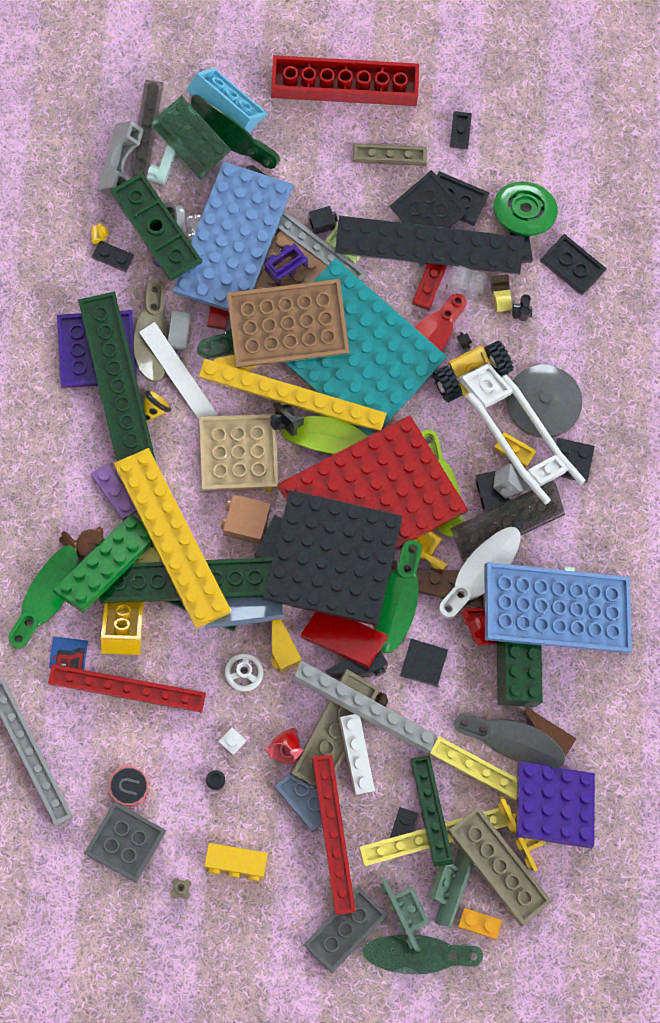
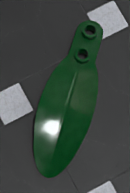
[191,94,280,169]

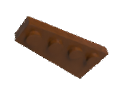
[406,569,483,608]

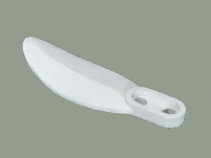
[439,527,521,619]

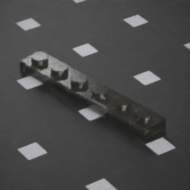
[128,80,164,179]

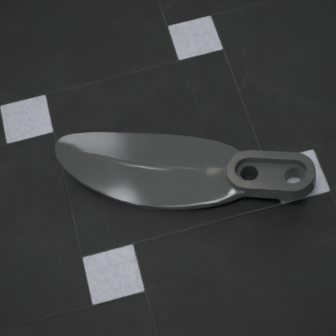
[454,713,565,768]

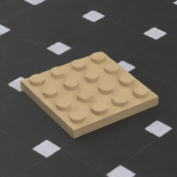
[199,414,278,491]

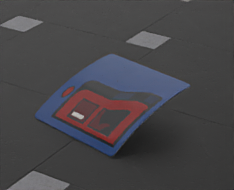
[49,636,88,670]

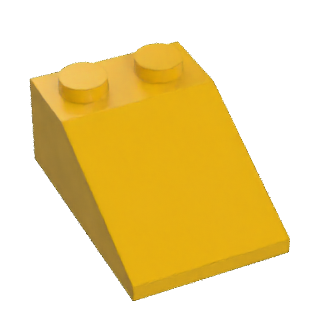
[101,602,144,655]

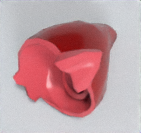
[264,728,303,764]

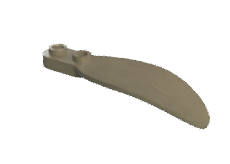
[133,279,169,382]

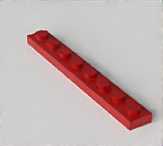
[48,664,206,713]
[312,754,356,916]

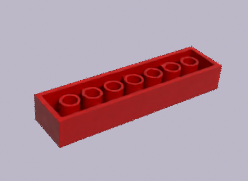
[271,55,419,106]

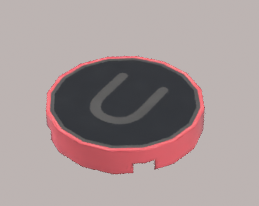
[109,767,148,806]

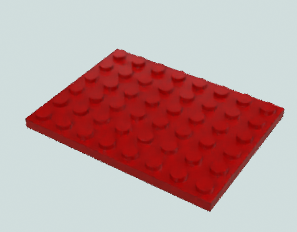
[277,415,468,550]

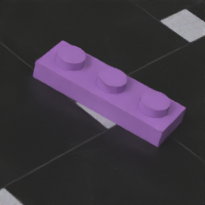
[91,464,137,521]

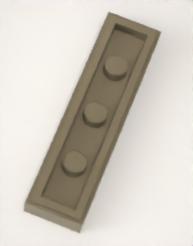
[353,143,427,166]

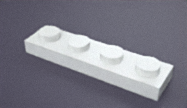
[339,714,375,795]

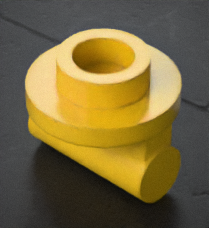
[90,223,109,244]

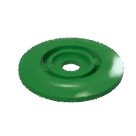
[493,181,558,236]

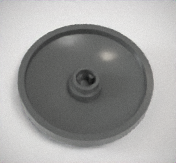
[507,365,582,438]

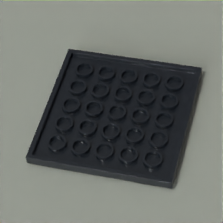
[263,490,403,626]

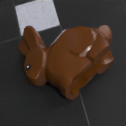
[59,527,104,559]

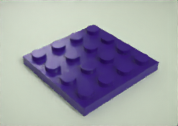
[57,310,137,388]
[516,761,595,849]

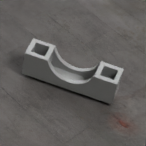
[98,121,144,198]

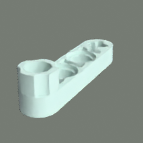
[147,119,186,185]

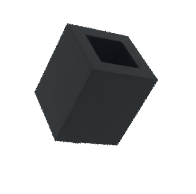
[309,206,338,235]

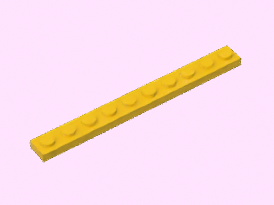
[199,359,386,432]

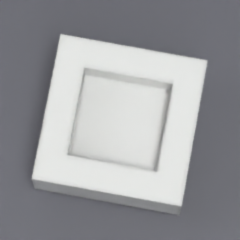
[219,728,247,755]

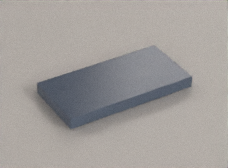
[206,597,284,629]

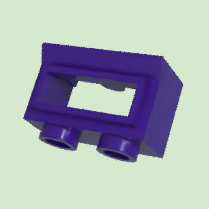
[265,243,308,286]

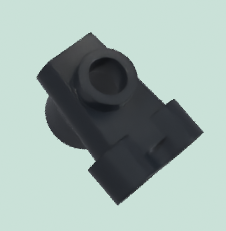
[512,294,532,321]

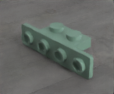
[429,849,472,927]
[380,876,431,952]

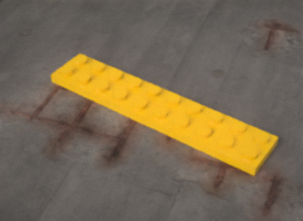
[114,448,231,629]

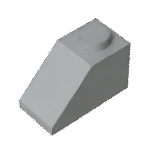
[493,464,531,498]

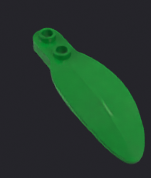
[375,540,422,653]
[8,546,78,649]

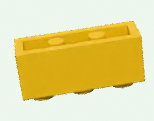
[205,843,268,882]

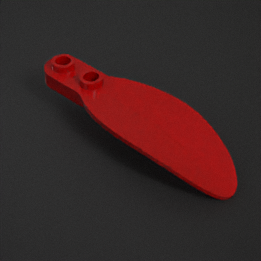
[414,293,467,352]

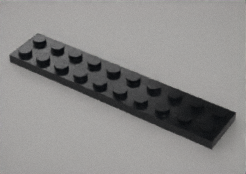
[335,215,524,275]

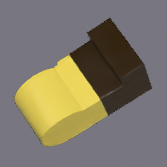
[490,274,512,312]

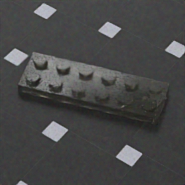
[451,480,565,562]

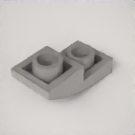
[167,310,190,351]

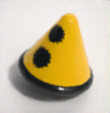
[143,390,172,422]

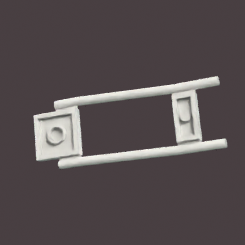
[460,364,586,505]

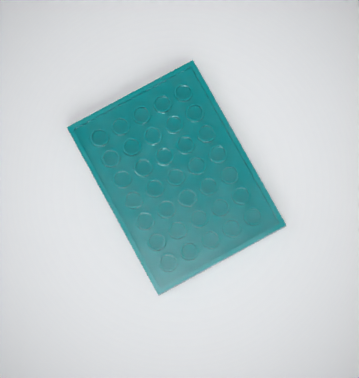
[283,258,447,436]

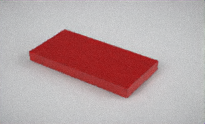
[301,612,388,668]

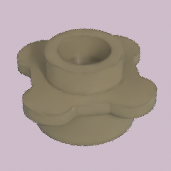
[170,878,192,899]

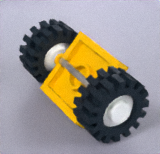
[433,340,514,403]

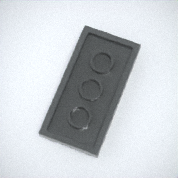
[303,887,388,973]

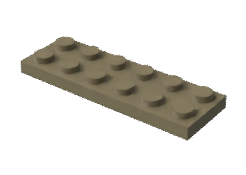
[291,669,380,788]
[447,807,552,926]

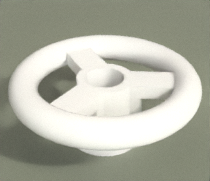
[225,653,264,691]

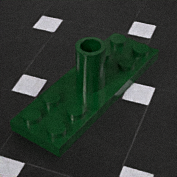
[110,172,202,282]

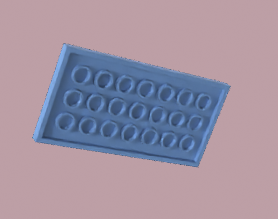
[173,161,293,312]
[484,562,632,654]

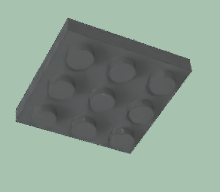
[84,801,166,883]

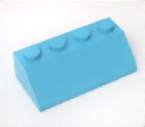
[186,68,268,132]

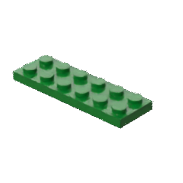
[53,514,153,613]

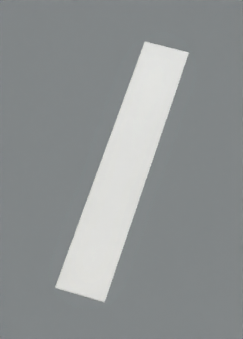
[139,322,217,419]

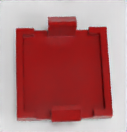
[461,607,497,647]

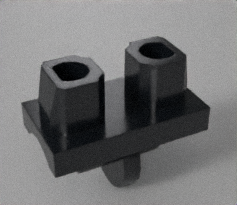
[270,402,304,437]

